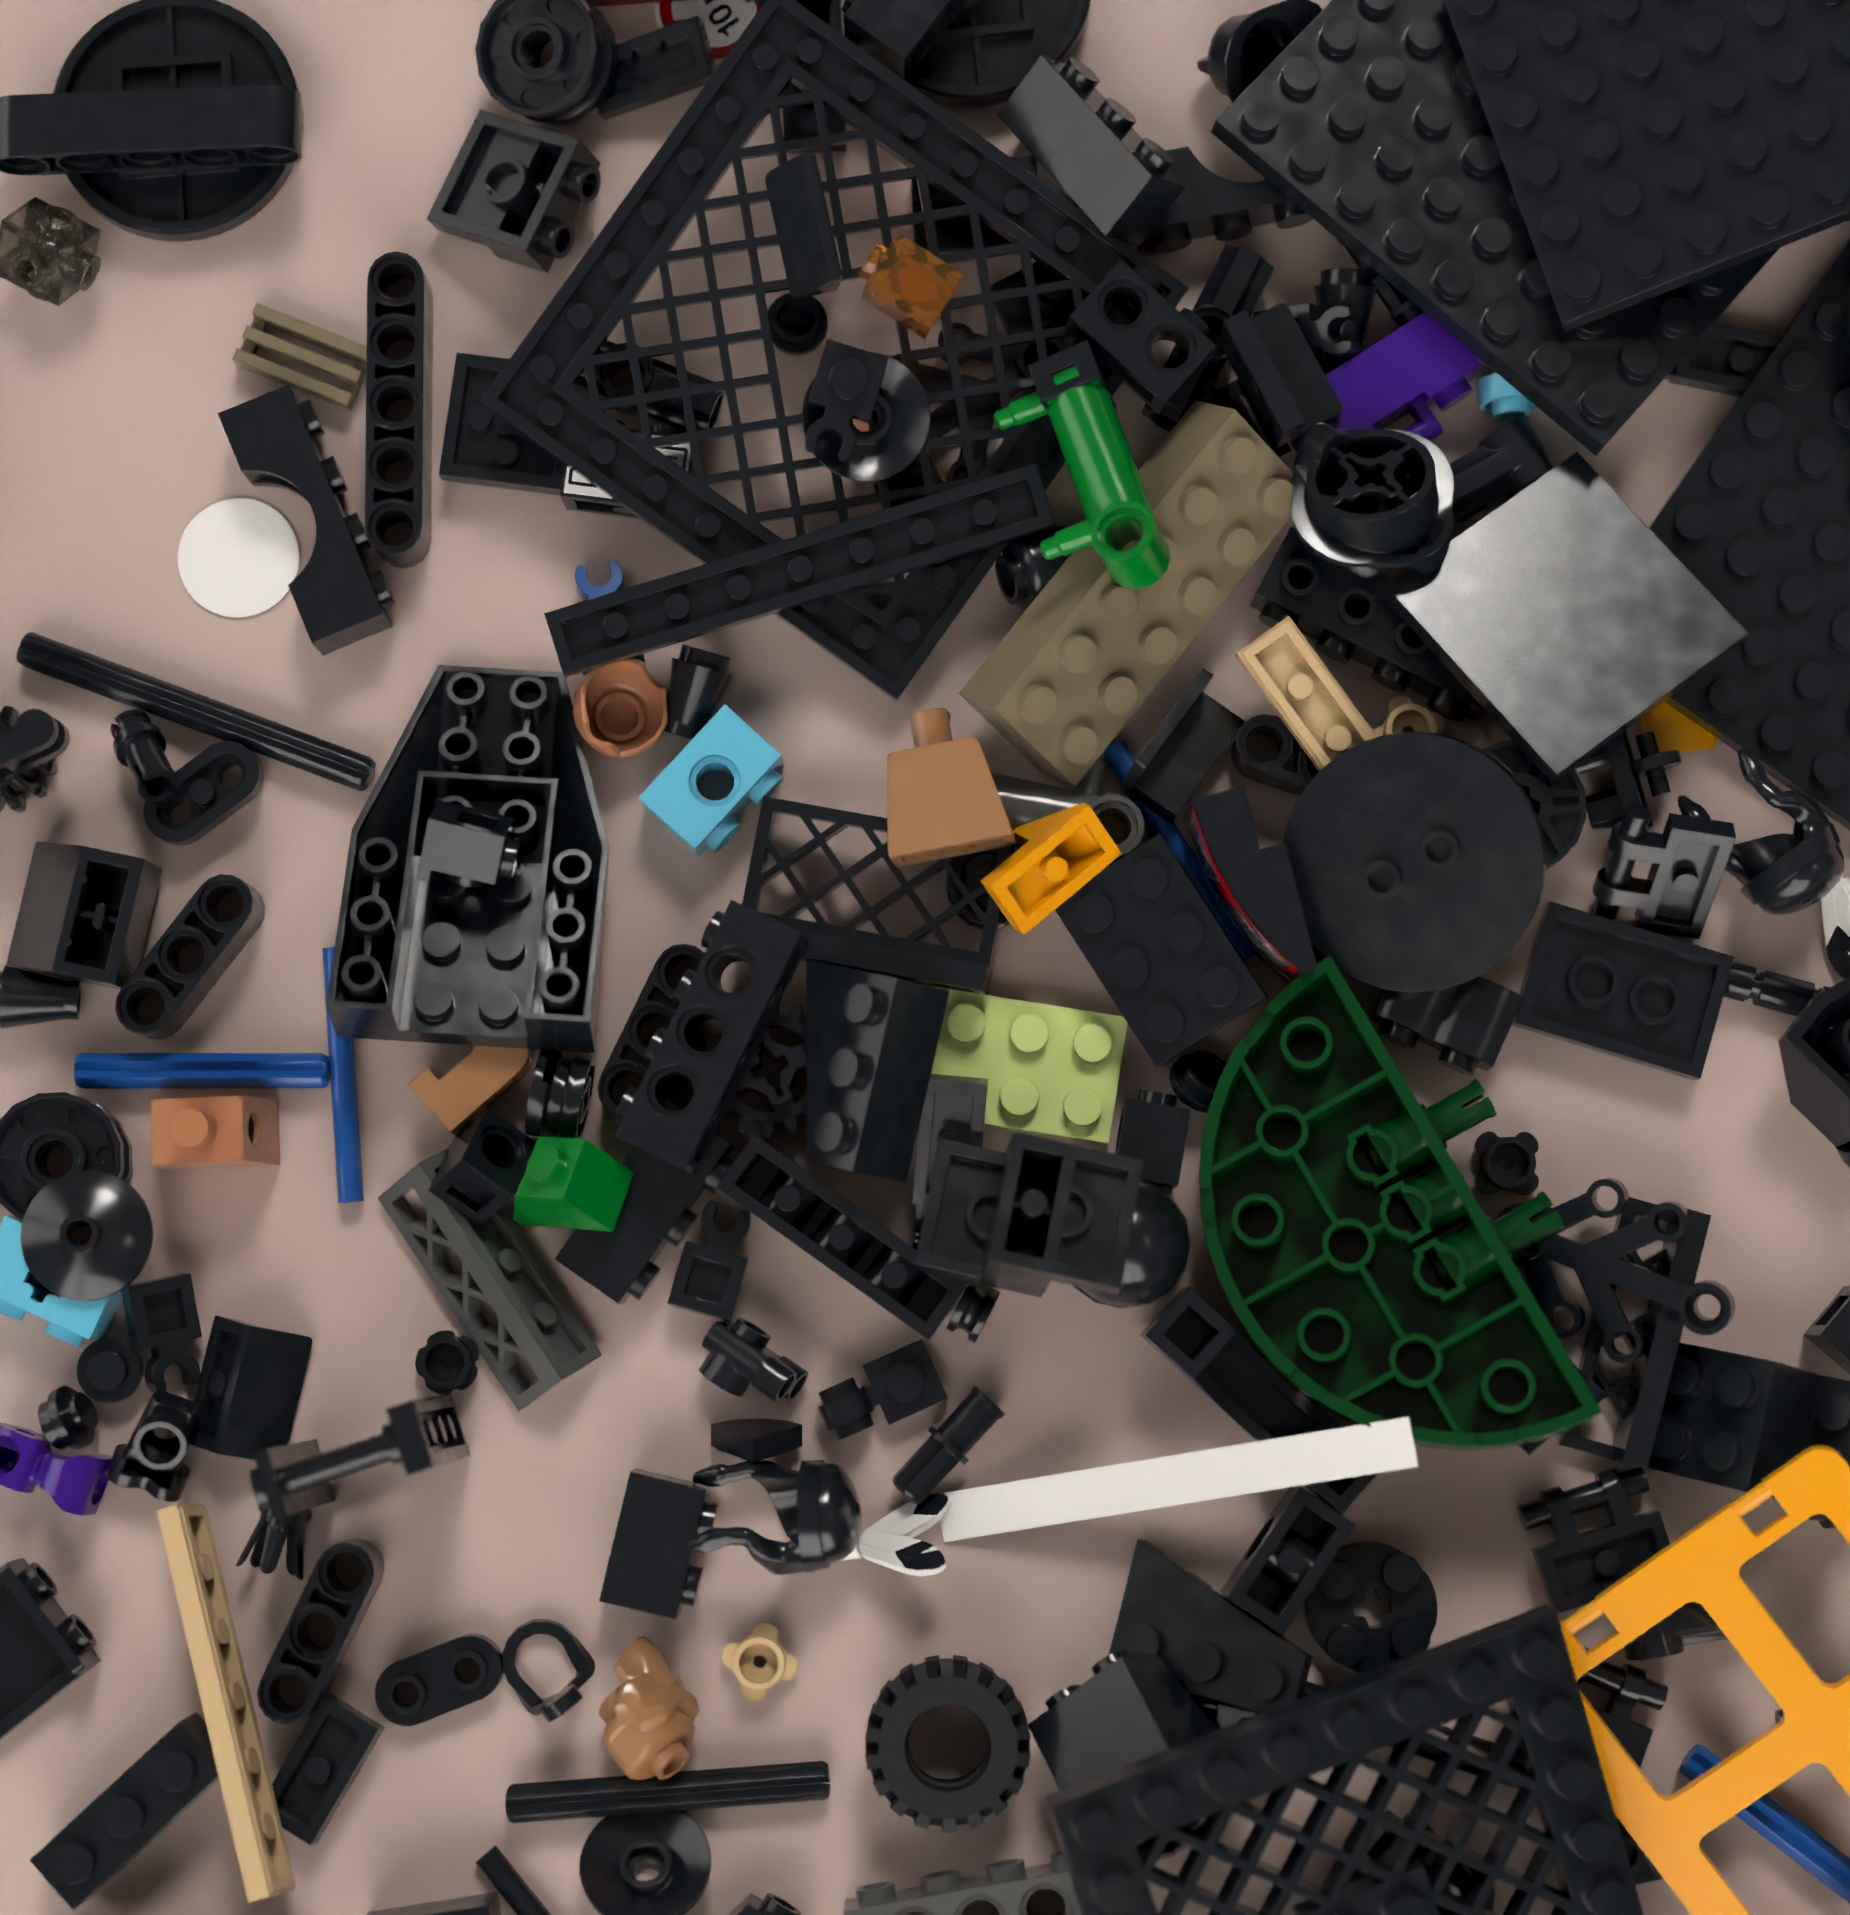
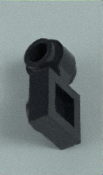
[817,1339,948,1440]

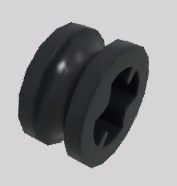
[946,1282,1000,1343]

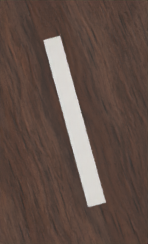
[940,1417,1419,1542]

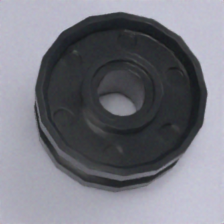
[475,0,618,126]
[0,1092,133,1228]

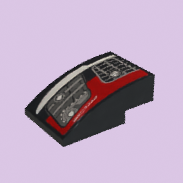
[1183,786,1318,984]

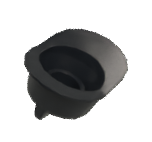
[1197,0,1322,103]

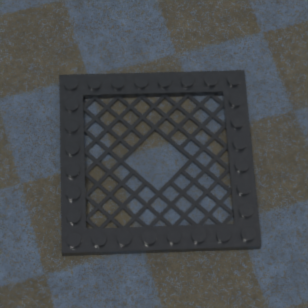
[480,0,1189,701]

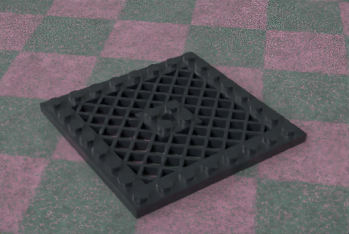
[1045,1604,1644,1915]

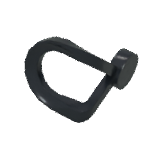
[502,1619,595,1723]

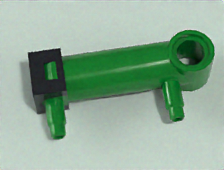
[994,340,1170,589]

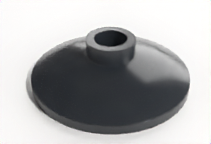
[802,352,930,482]
[21,1170,153,1301]
[579,1811,712,1915]

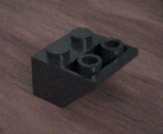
[6,842,162,990]

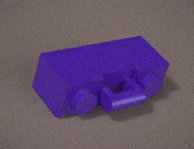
[1290,312,1481,452]

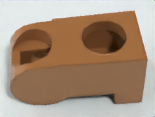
[407,1045,533,1136]

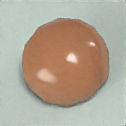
[572,658,668,759]

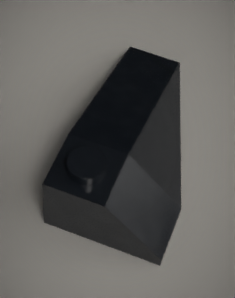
[1778,977,1850,1147]

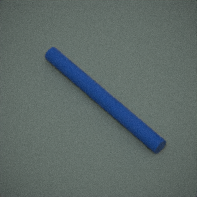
[1104,740,1255,961]
[322,947,364,1203]

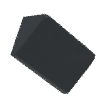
[765,151,843,299]

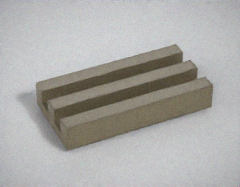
[232,303,367,411]

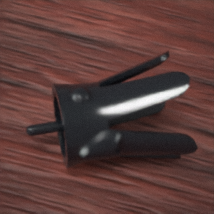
[235,1505,312,1580]

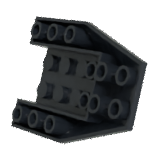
[326,665,610,1053]

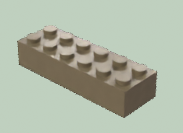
[958,400,1294,787]

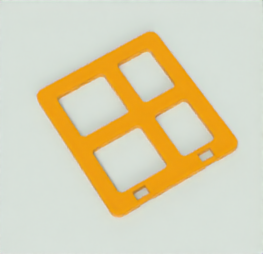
[1560,1445,1850,1915]

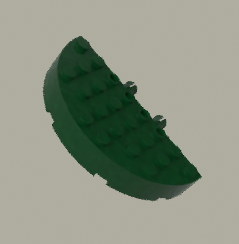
[1199,955,1602,1451]

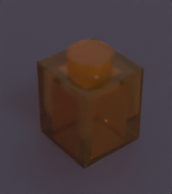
[858,232,964,340]

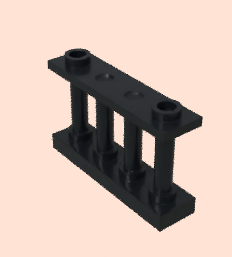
[250,1394,471,1520]

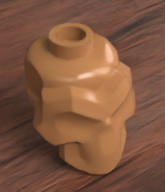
[599,1636,699,1780]

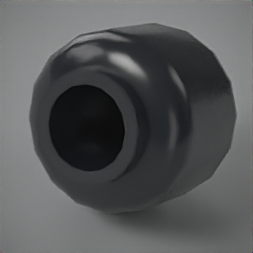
[995,523,1071,611]

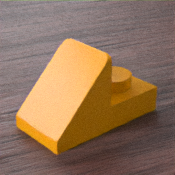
[981,802,1122,935]

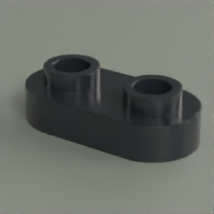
[143,741,264,846]
[375,1633,504,1726]

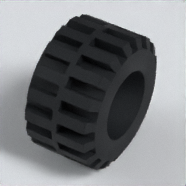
[865,1655,1031,1832]

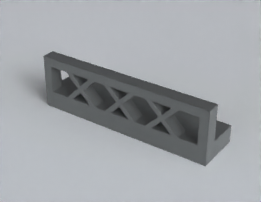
[378,1148,602,1412]

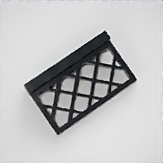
[742,796,1014,996]

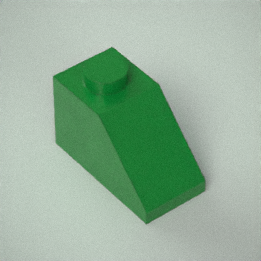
[513,1136,634,1232]

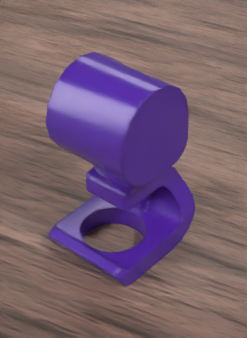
[0,1423,112,1516]

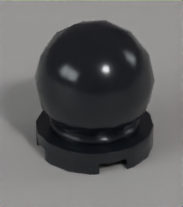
[1073,1180,1191,1308]

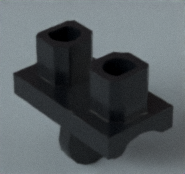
[1575,730,1682,830]

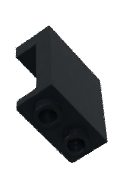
[0,1558,101,1740]

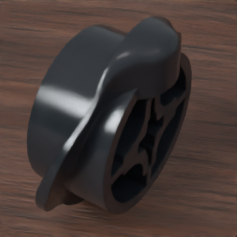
[1291,422,1454,573]

